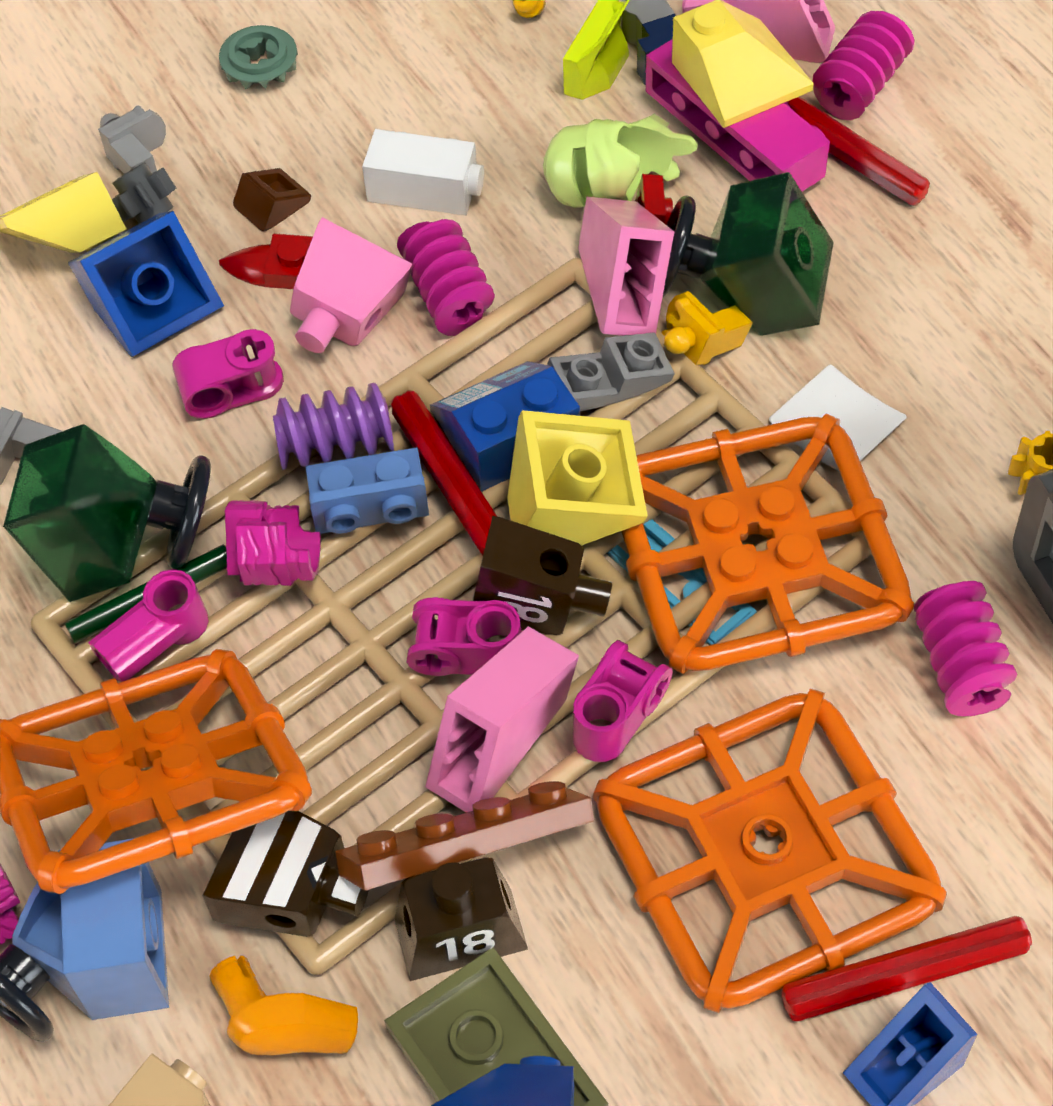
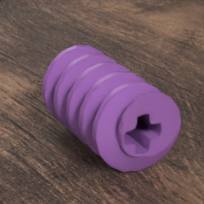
[273,383,394,470]

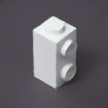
[362,129,484,215]

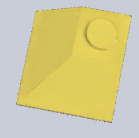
[672,0,814,128]
[0,172,127,253]
[507,410,648,546]

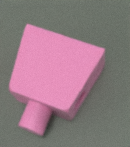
[290,217,412,353]

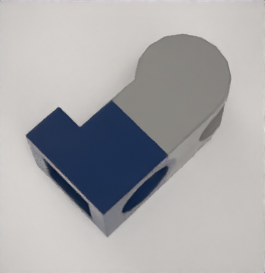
[621,0,676,85]

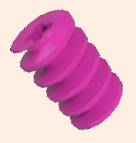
[812,11,915,120]
[397,219,495,336]
[914,581,1018,716]

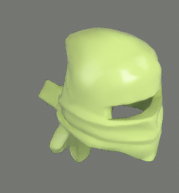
[543,114,698,208]

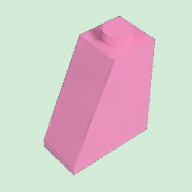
[682,0,835,63]
[578,196,674,336]
[425,626,579,813]

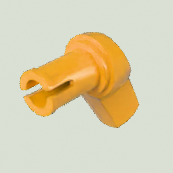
[209,955,358,1056]

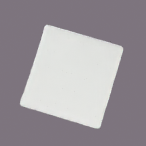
[769,365,907,471]

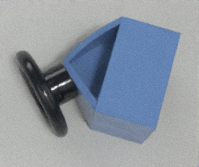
[0,838,169,1041]

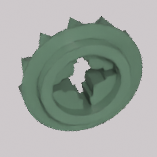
[219,25,298,90]

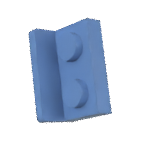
[305,447,429,534]

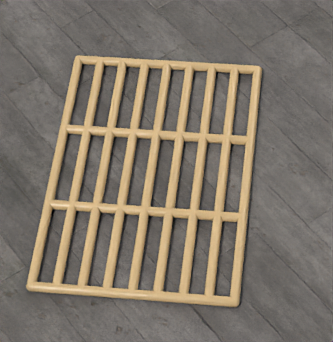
[31,258,872,975]

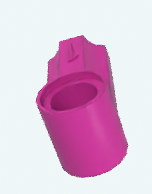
[88,569,209,682]

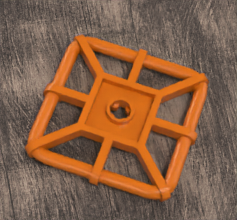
[621,413,914,674]
[0,649,312,894]
[592,688,947,1013]

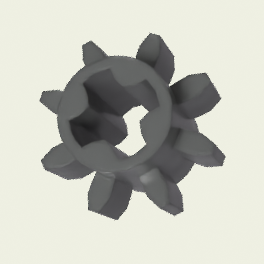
[112,162,177,224]

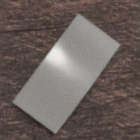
[547,333,675,411]

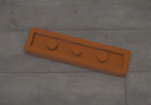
[335,781,594,891]

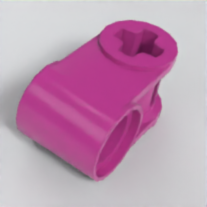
[172,329,284,419]
[406,597,522,676]
[573,640,673,762]

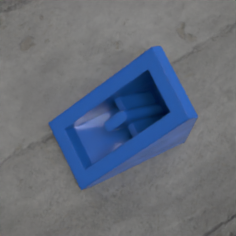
[843,982,978,1106]

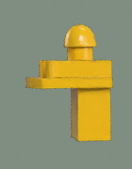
[661,291,753,365]

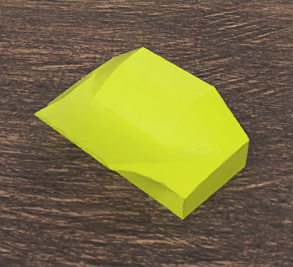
[563,0,629,100]

